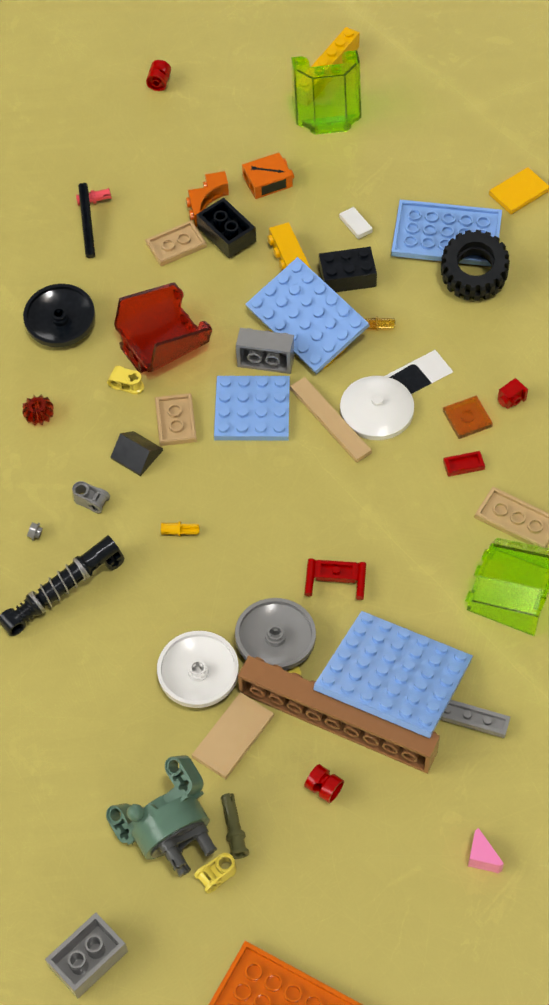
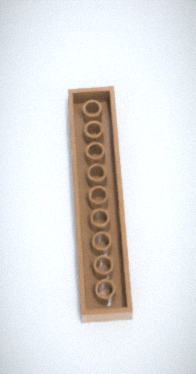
[238,655,440,774]

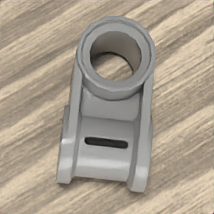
[72,481,110,513]

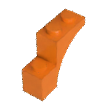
[186,171,229,227]

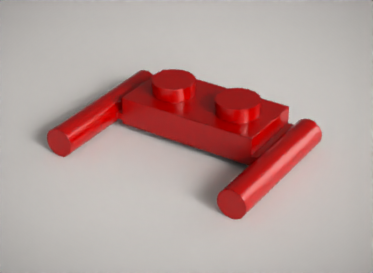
[304,558,366,600]

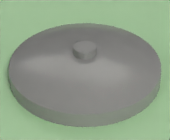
[235,598,316,671]

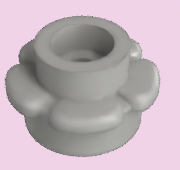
[27,522,43,540]

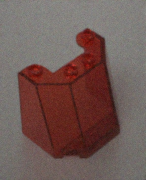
[114,282,212,373]

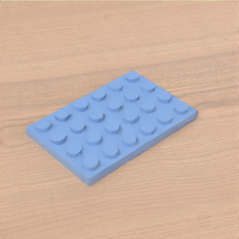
[391,199,502,267]
[245,257,369,374]

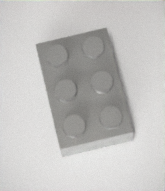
[236,328,295,374]
[45,913,128,999]

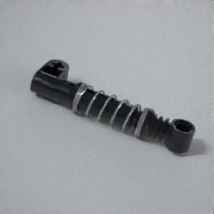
[0,535,125,636]

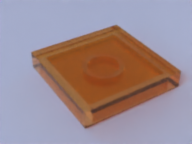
[443,395,493,439]

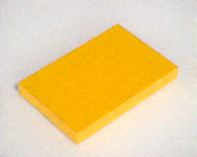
[489,167,549,214]

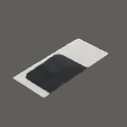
[385,350,453,394]

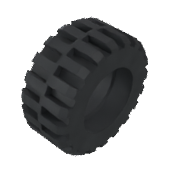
[441,230,510,301]

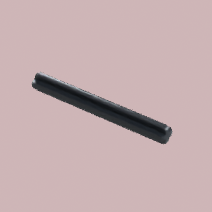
[78,183,95,258]

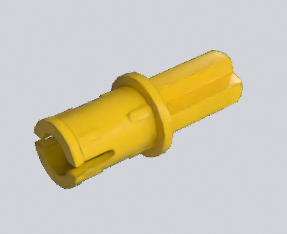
[161,521,200,537]

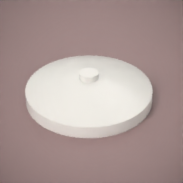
[340,376,414,440]
[157,631,239,708]

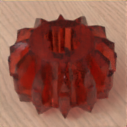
[22,394,54,426]

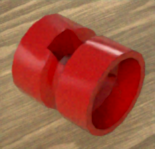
[146,60,171,91]
[304,764,344,803]

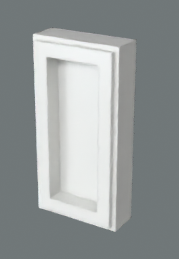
[339,207,373,239]

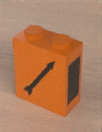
[242,152,294,199]

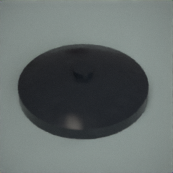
[23,284,95,347]

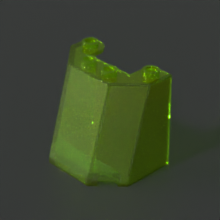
[291,50,361,135]
[465,538,549,636]

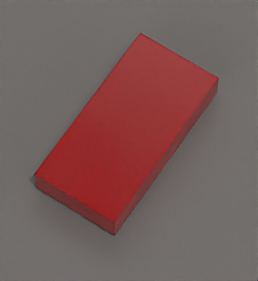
[443,451,485,477]

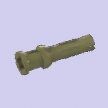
[221,793,249,859]

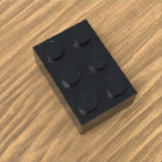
[196,198,256,258]
[319,246,377,292]

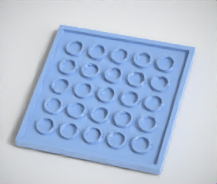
[313,611,473,738]

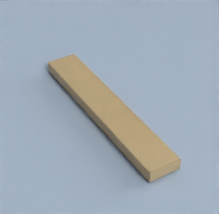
[290,377,372,463]

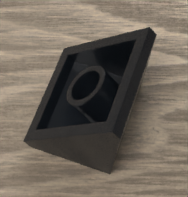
[111,431,163,476]

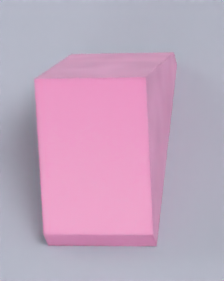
[468,828,504,873]

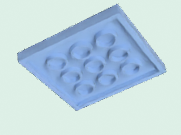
[214,376,290,441]

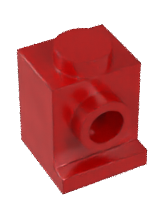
[498,378,528,409]

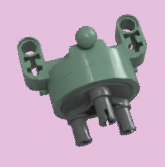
[106,755,217,877]

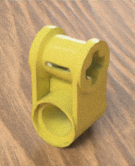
[107,366,144,394]
[194,853,237,894]

